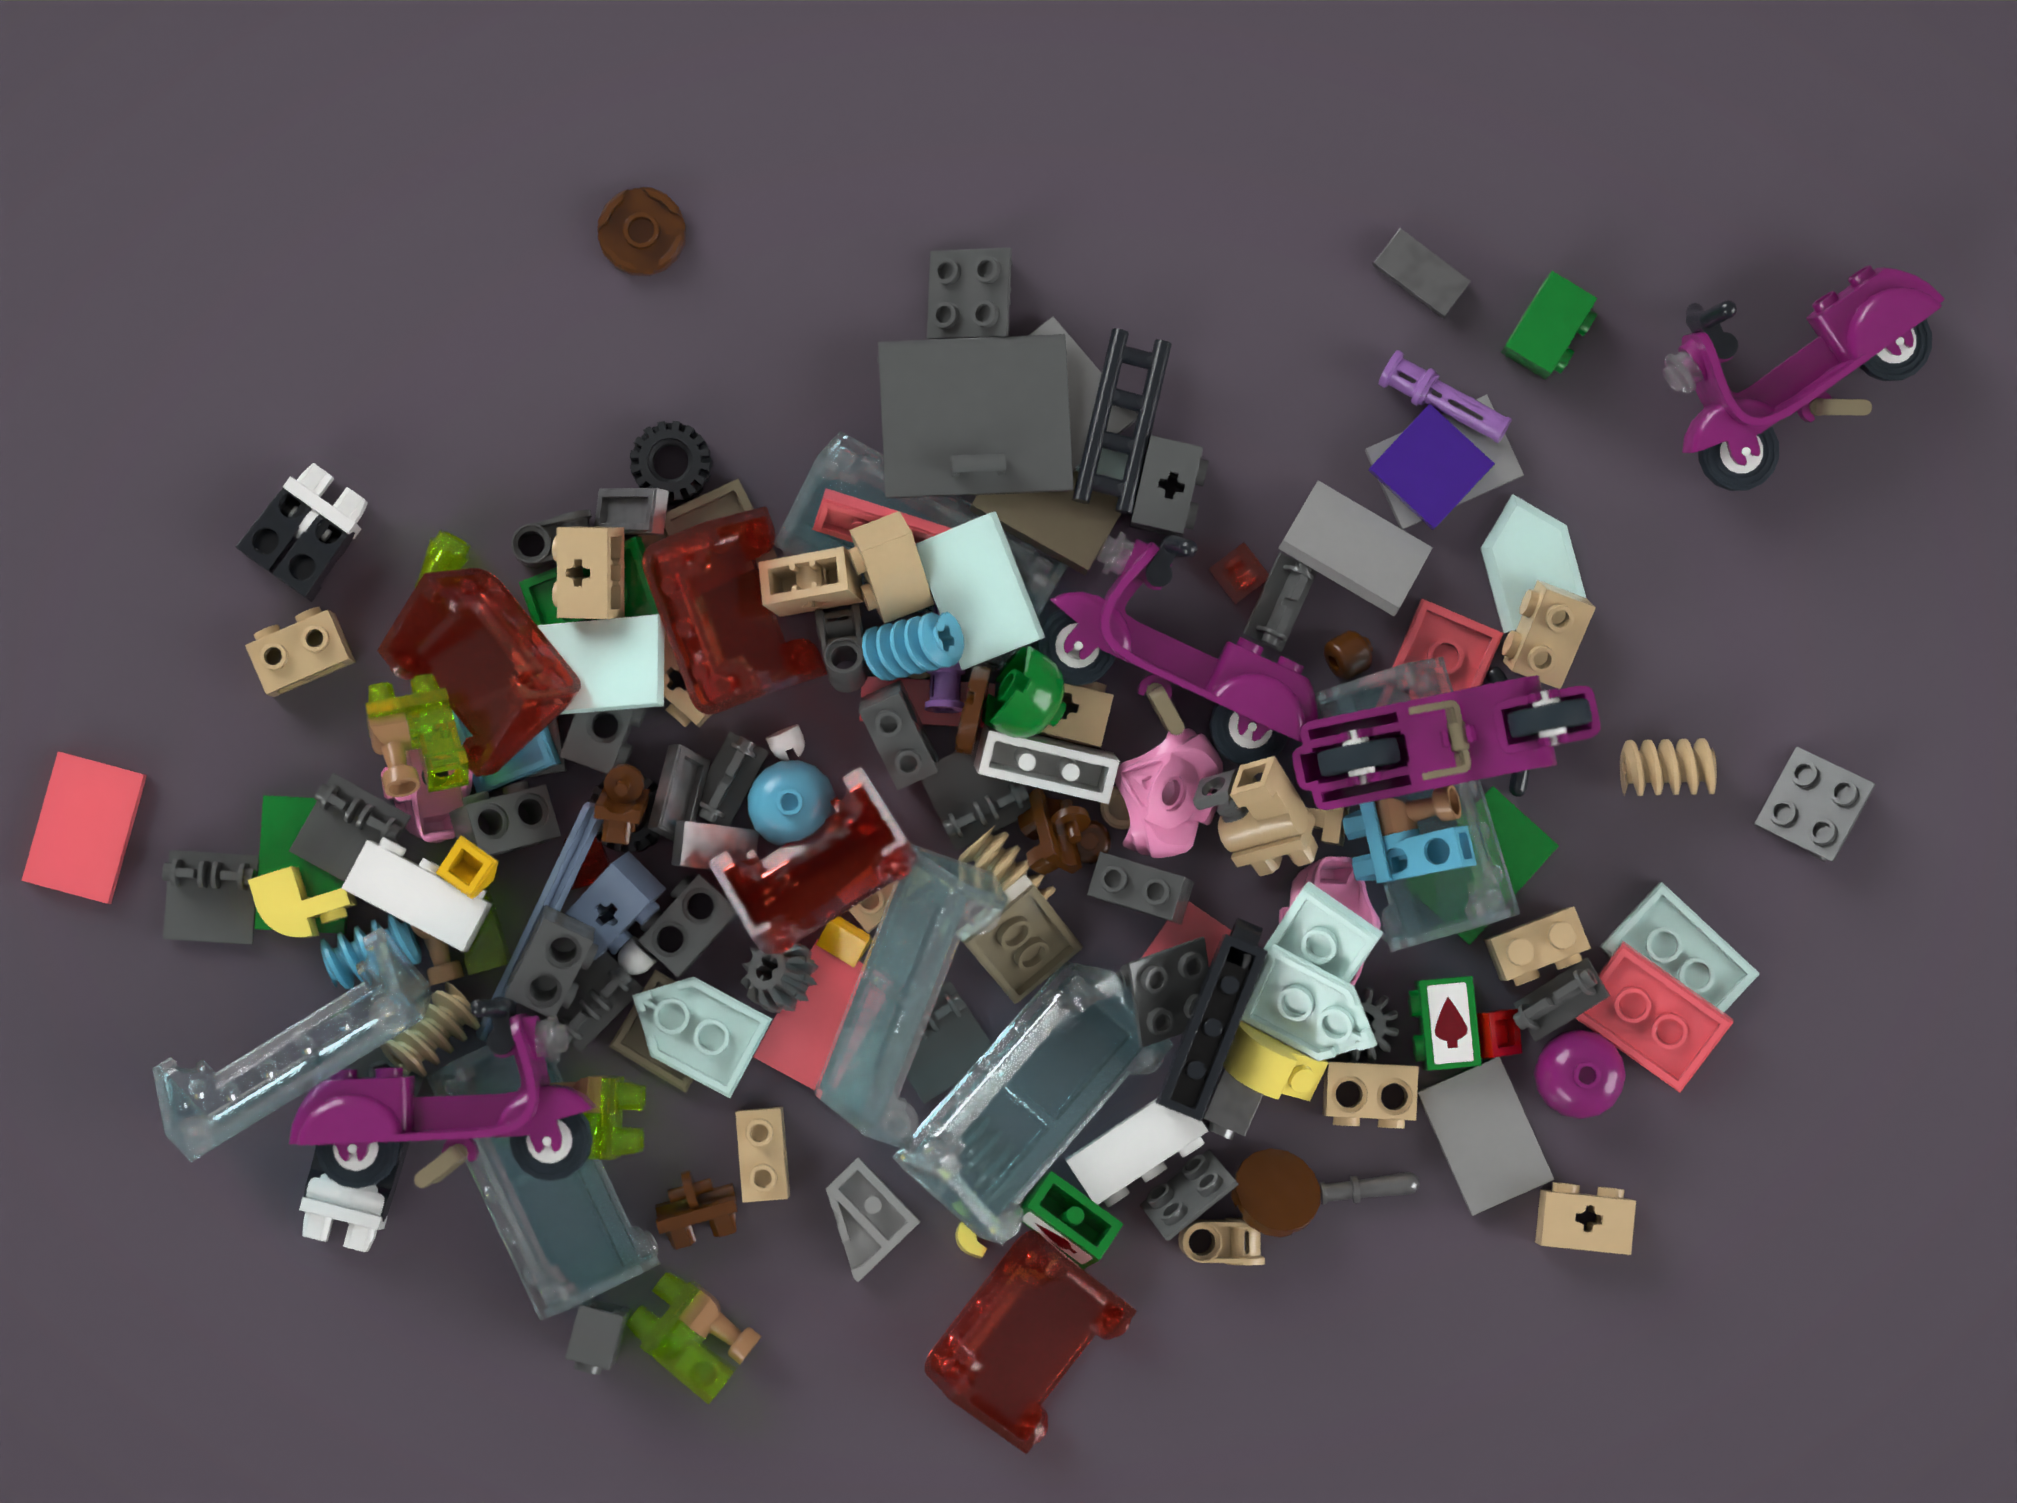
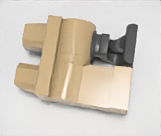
[1193,756,1318,877]

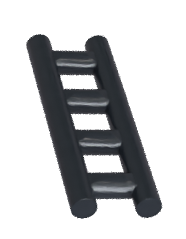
[1072,328,1172,515]

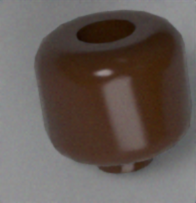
[1324,630,1373,680]
[1076,820,1111,865]

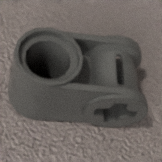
[511,510,592,568]
[815,603,867,693]

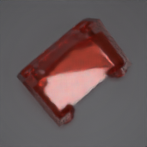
[642,506,827,715]
[377,568,581,777]
[707,766,916,954]
[924,1230,1137,1455]

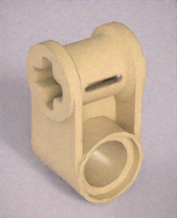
[1178,1218,1265,1265]

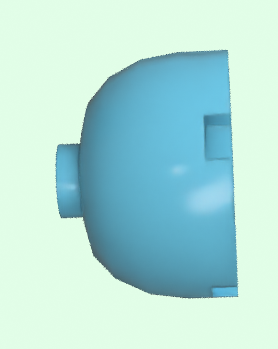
[747,760,836,848]

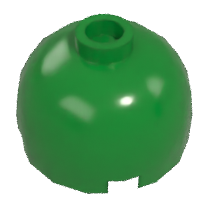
[982,646,1066,738]

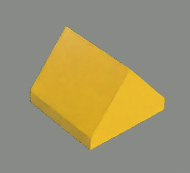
[436,835,499,899]
[816,914,872,967]

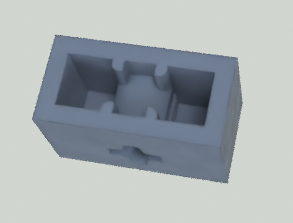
[565,851,666,960]

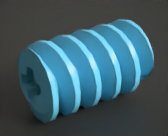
[862,612,964,681]
[320,914,422,989]

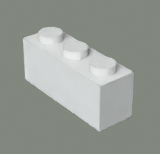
[973,723,1120,804]
[342,837,493,952]
[1065,1098,1208,1207]

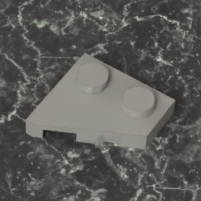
[826,1156,921,1282]

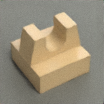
[1306,806,1350,846]

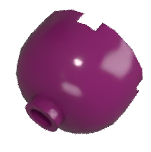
[1534,1029,1626,1119]

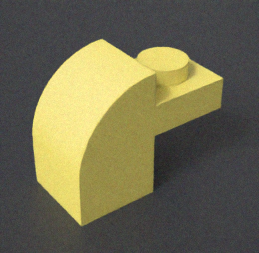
[248,866,357,938]
[1223,1021,1328,1101]

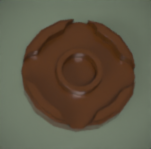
[598,187,686,276]
[955,665,992,756]
[1231,1148,1321,1237]

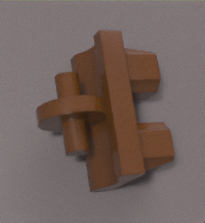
[594,764,650,844]
[1017,788,1091,875]
[655,1170,738,1250]

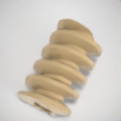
[1620,738,1717,796]
[958,826,1056,900]
[379,982,481,1078]

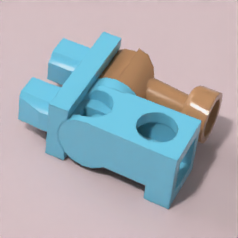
[1342,785,1477,884]

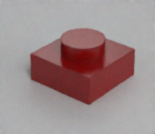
[1476,1009,1522,1058]

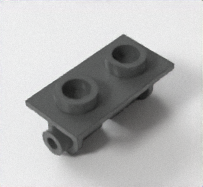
[1243,553,1317,652]
[697,731,769,827]
[1513,957,1610,1042]

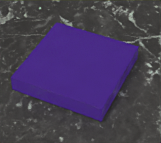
[1368,404,1495,530]

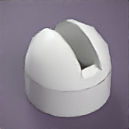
[766,724,805,760]
[618,936,658,975]

